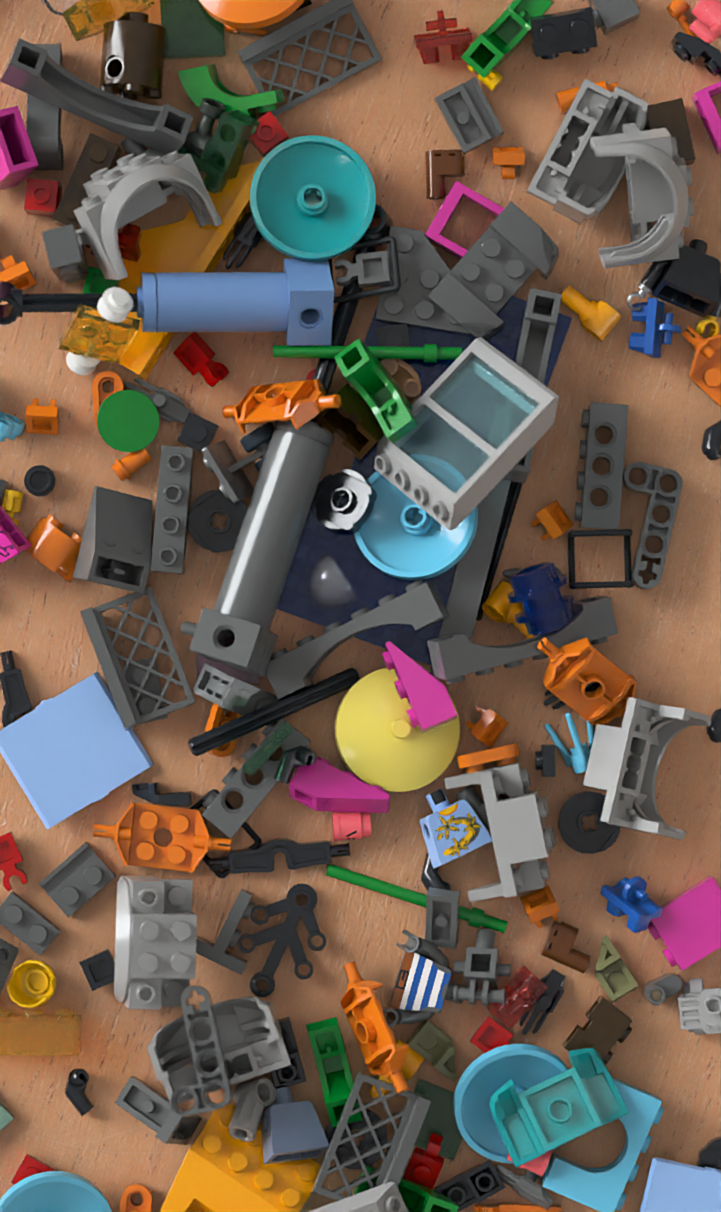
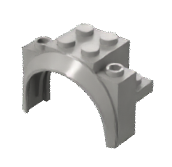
[527,79,647,225]
[590,123,694,269]
[74,151,223,280]
[583,697,711,840]
[444,762,556,902]
[114,876,197,1009]
[147,997,291,1103]

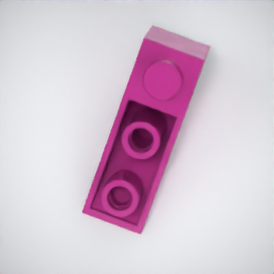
[382,641,457,733]
[289,757,390,813]

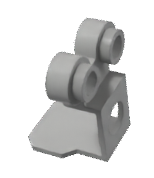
[678,978,721,1035]

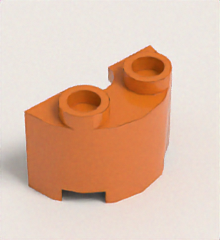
[25,515,82,583]

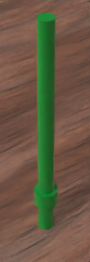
[273,344,462,363]
[326,864,508,933]

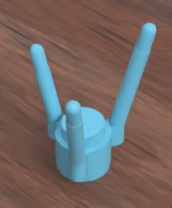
[545,713,595,774]

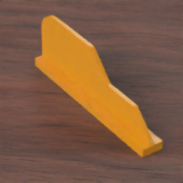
[82,157,264,381]

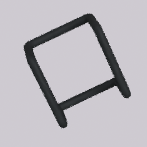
[568,529,634,589]

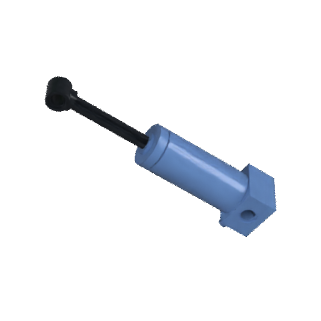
[0,259,334,346]

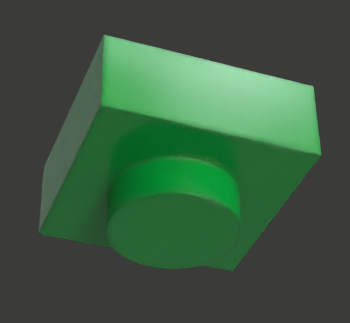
[82,266,120,293]

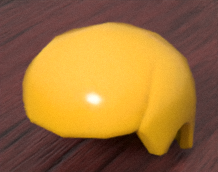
[7,960,57,1008]

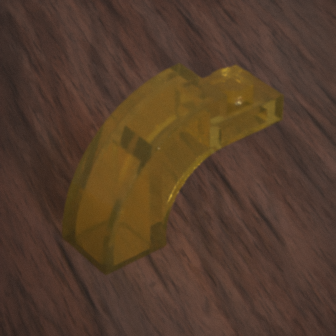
[62,0,155,41]

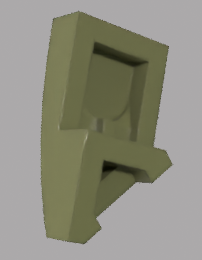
[595,935,639,1003]
[406,1020,457,1082]

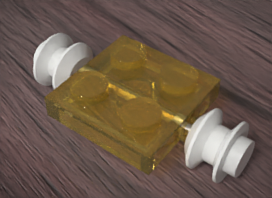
[59,287,140,376]

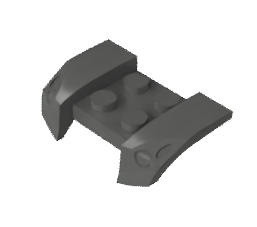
[428,201,559,341]

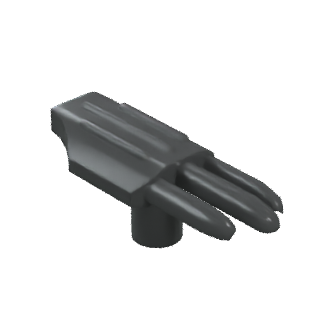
[125,378,191,424]
[495,1164,553,1211]

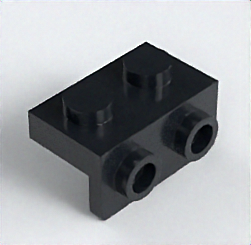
[529,7,597,59]

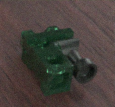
[178,98,260,193]

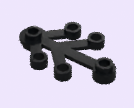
[237,883,326,997]

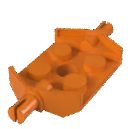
[681,325,721,407]
[222,379,341,434]
[537,637,637,726]
[93,802,232,873]
[340,961,409,1094]

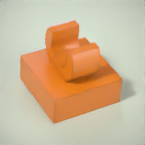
[492,146,525,179]
[0,255,37,291]
[25,398,59,435]
[531,500,574,541]
[466,707,509,748]
[520,885,560,928]

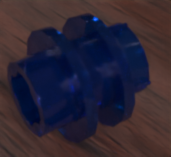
[507,562,575,636]

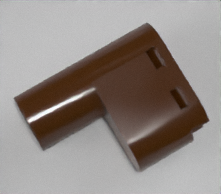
[425,149,465,200]
[540,921,591,973]

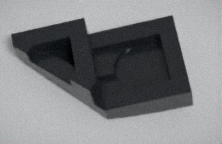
[132,782,192,805]

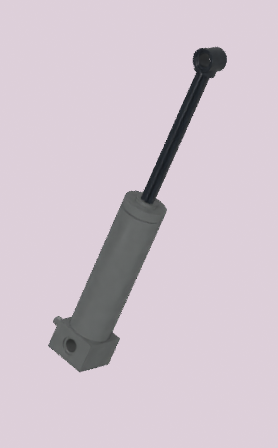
[181,204,394,677]

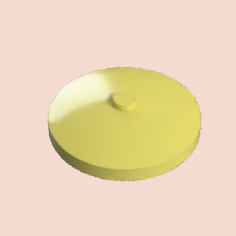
[335,668,460,792]

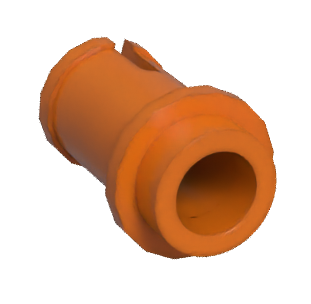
[111,448,152,481]

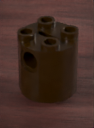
[100,12,166,101]

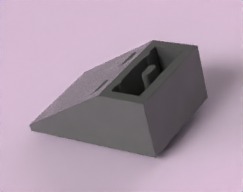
[73,486,152,594]

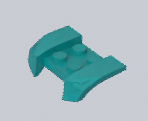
[489,1048,629,1168]

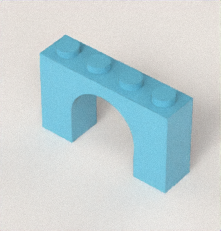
[541,1076,664,1212]

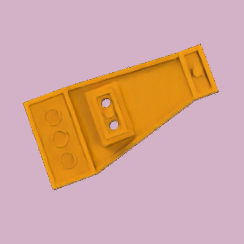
[159,1099,321,1212]

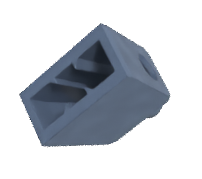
[261,1087,329,1165]

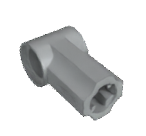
[228,1078,276,1142]

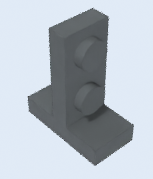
[192,663,279,726]
[196,889,255,975]
[115,1076,202,1145]

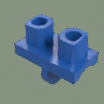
[629,298,682,358]
[600,876,662,933]

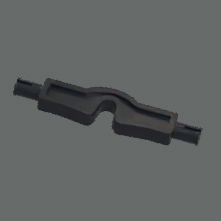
[0,650,32,727]
[209,838,350,874]

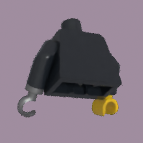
[627,239,721,337]

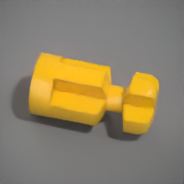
[467,64,504,91]
[2,489,23,525]

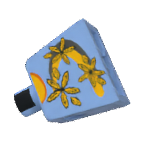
[420,788,492,869]

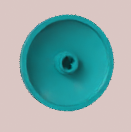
[250,135,376,261]

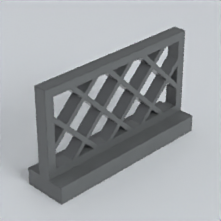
[237,0,382,117]
[80,586,196,731]
[312,1072,431,1212]

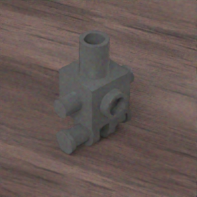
[453,929,511,1006]

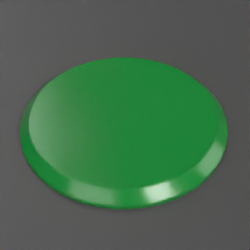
[97,390,159,452]

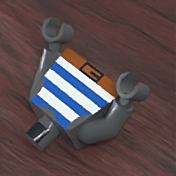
[382,930,467,1028]

